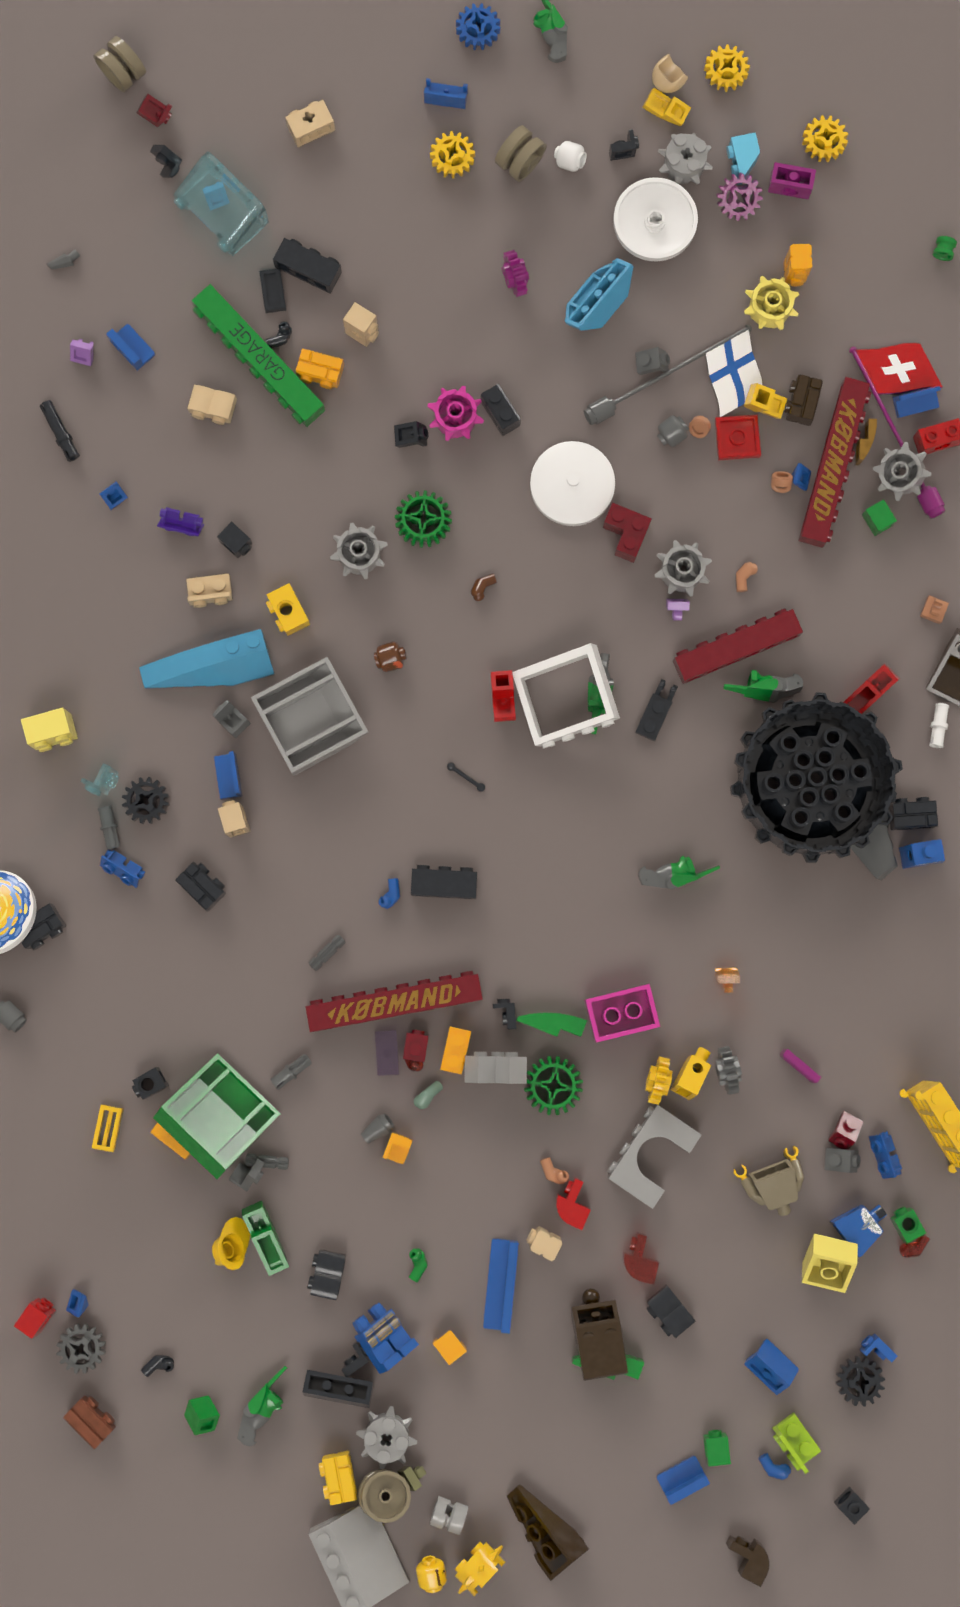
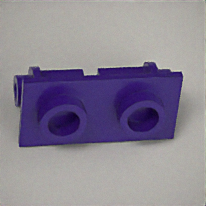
[157,507,204,536]

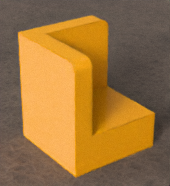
[382,1132,413,1164]
[433,1330,467,1365]

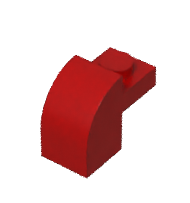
[491,670,516,722]
[556,1177,591,1230]

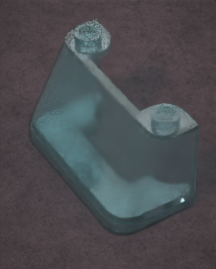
[173,151,269,256]

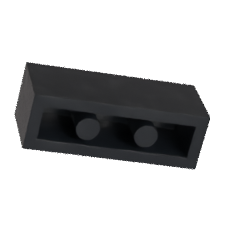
[273,238,342,294]
[411,865,477,899]
[302,1370,374,1408]

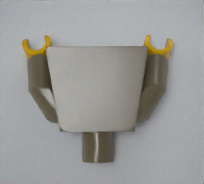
[734,1146,804,1216]

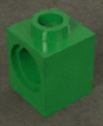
[890,1207,926,1244]
[703,1430,731,1467]

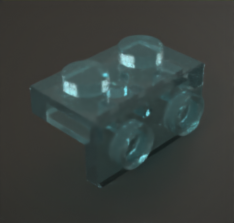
[80,763,119,797]

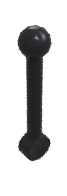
[447,762,485,792]

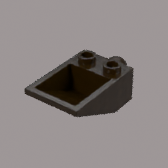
[926,628,960,706]
[571,1288,628,1381]

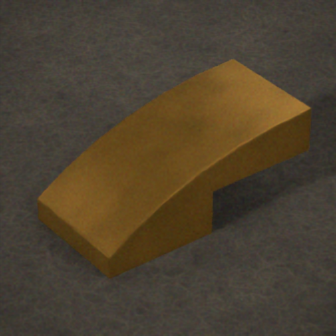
[855,418,877,465]

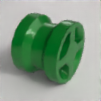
[933,236,957,261]

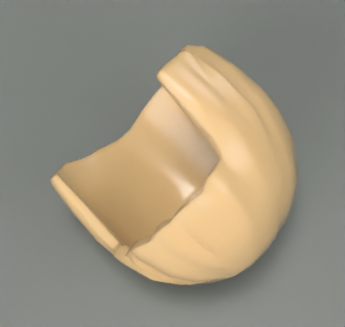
[652,54,688,93]

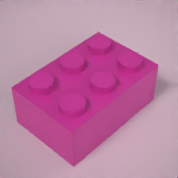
[584,984,660,1043]

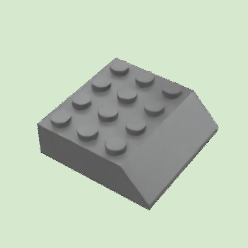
[251,657,368,776]

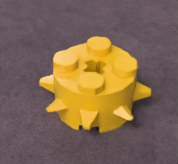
[455,1541,505,1596]

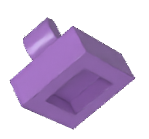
[70,339,93,366]
[666,599,690,620]

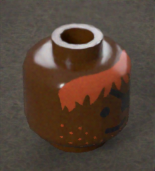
[374,642,407,672]

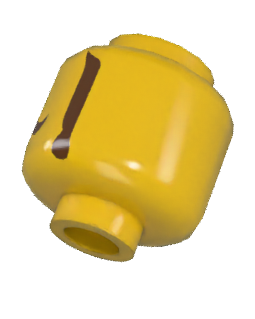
[416,1555,447,1593]

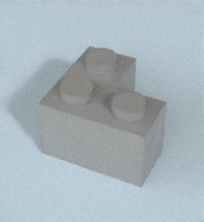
[464,1052,527,1084]

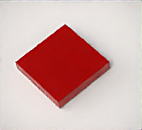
[715,415,761,460]

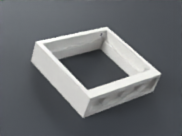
[512,643,620,749]

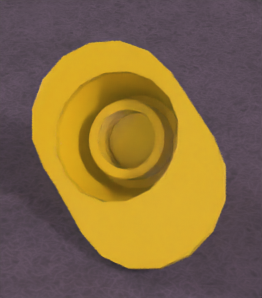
[212,1217,250,1270]

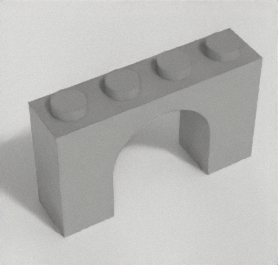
[607,1104,702,1209]

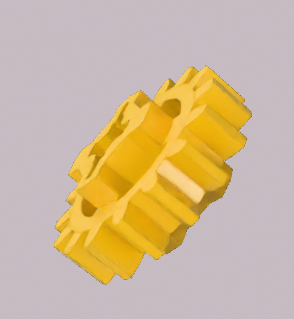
[704,44,750,92]
[802,115,848,162]
[430,131,475,179]
[645,1056,673,1105]

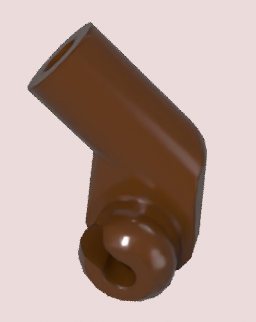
[471,573,497,601]

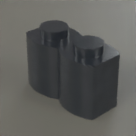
[307,1249,346,1300]
[646,1284,696,1338]

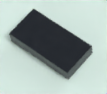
[259,268,287,313]

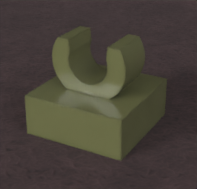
[397,1466,427,1491]

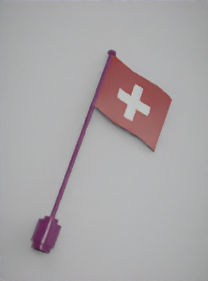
[849,343,946,519]

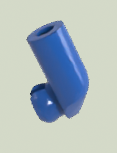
[378,878,400,909]
[758,1453,791,1480]

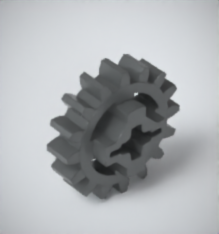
[715,1046,742,1095]
[56,1323,106,1374]

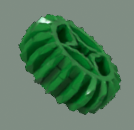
[395,490,452,548]
[524,1056,583,1115]

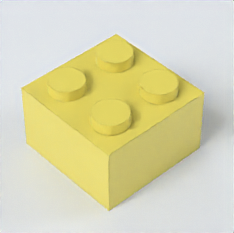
[21,707,78,752]
[802,1234,858,1293]

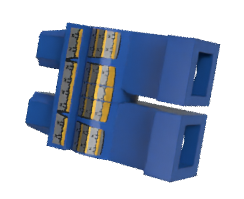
[352,1303,419,1374]

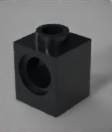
[217,521,252,558]
[132,1067,169,1100]
[834,1486,870,1525]

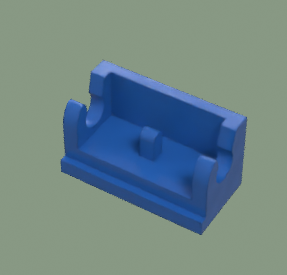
[424,78,468,109]

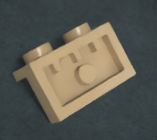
[186,574,233,608]

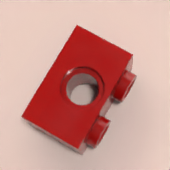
[913,418,960,455]
[14,1298,56,1339]

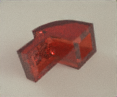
[622,1232,659,1285]

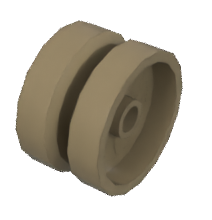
[93,35,146,93]
[495,125,547,182]
[357,1469,411,1523]

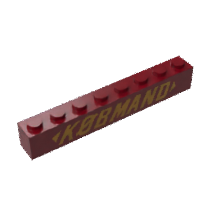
[798,377,871,548]
[305,971,483,1032]

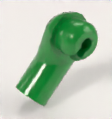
[409,1248,428,1283]

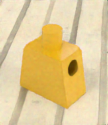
[670,1047,711,1100]

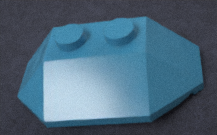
[565,258,633,331]

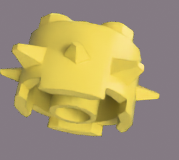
[744,276,799,330]

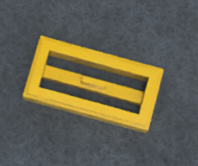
[92,1104,123,1152]

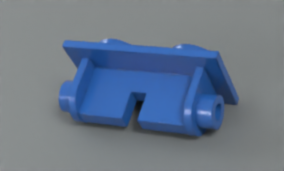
[100,850,146,888]
[869,1131,902,1179]

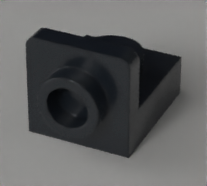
[609,129,639,161]
[150,145,182,178]
[394,421,429,448]
[493,999,516,1030]
[342,1341,370,1377]

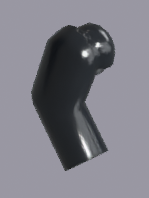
[266,322,292,349]

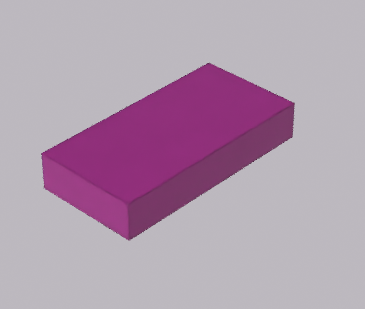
[779,1049,822,1083]

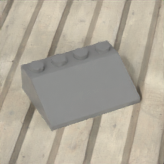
[308,1504,410,1607]

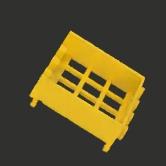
[899,1081,960,1173]

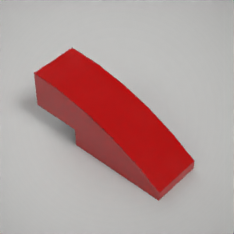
[843,663,900,714]

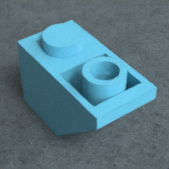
[726,132,760,185]

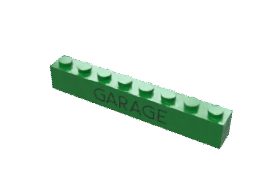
[191,284,325,427]

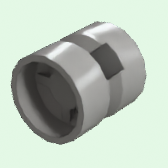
[430,1496,468,1535]

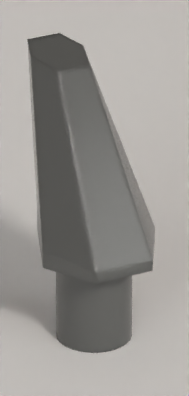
[46,249,80,270]

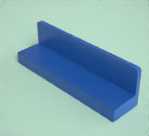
[483,1239,519,1334]

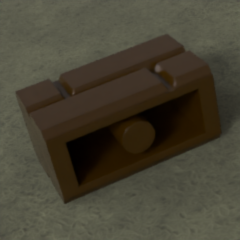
[784,374,823,426]

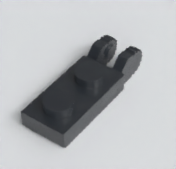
[635,679,678,742]

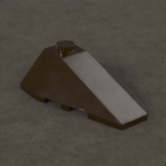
[507,1484,589,1581]

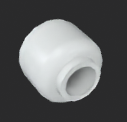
[554,141,587,172]

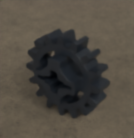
[122,777,170,824]
[835,1356,885,1407]

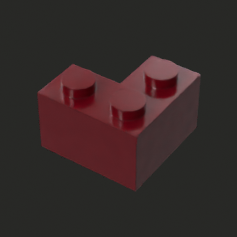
[603,502,652,563]

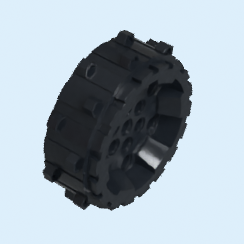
[730,692,903,863]

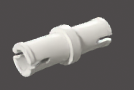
[929,703,949,748]

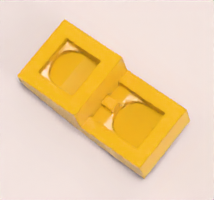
[642,88,691,126]

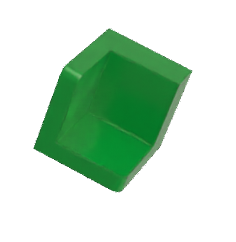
[862,500,897,536]
[184,1396,220,1435]

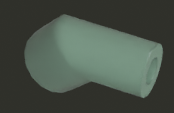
[414,1081,443,1109]

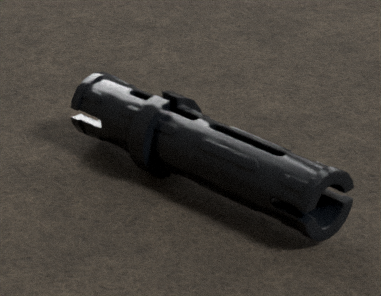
[39,400,80,462]

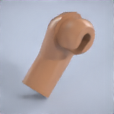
[736,562,758,592]
[540,1157,569,1184]

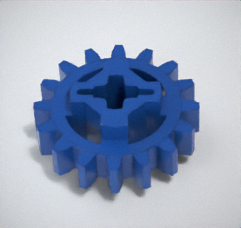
[456,3,500,50]

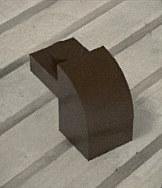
[726,1536,769,1587]

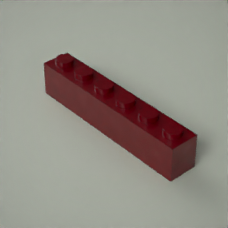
[673,608,803,684]

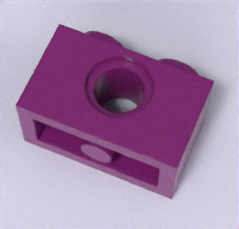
[768,162,816,200]

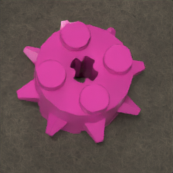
[427,386,484,441]

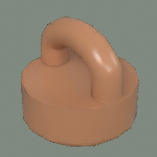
[689,416,711,438]
[771,471,793,493]

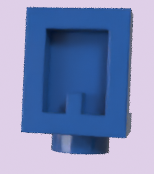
[860,1333,898,1362]

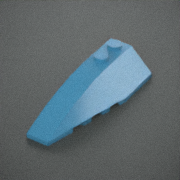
[139,629,274,688]

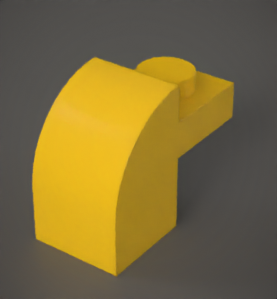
[744,383,788,419]

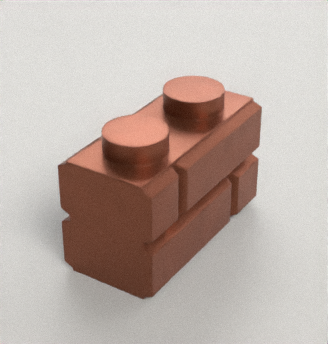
[63,1395,116,1449]

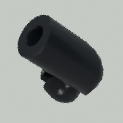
[141,1355,174,1377]

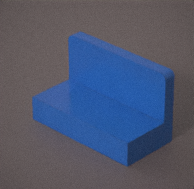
[106,324,155,371]
[893,386,941,418]
[214,751,242,800]
[744,1339,799,1395]
[657,1456,710,1505]

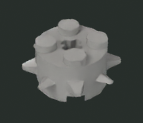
[658,133,713,185]
[873,442,932,501]
[330,523,388,579]
[655,540,712,597]
[356,1406,417,1469]

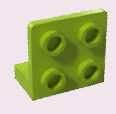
[772,1412,821,1474]

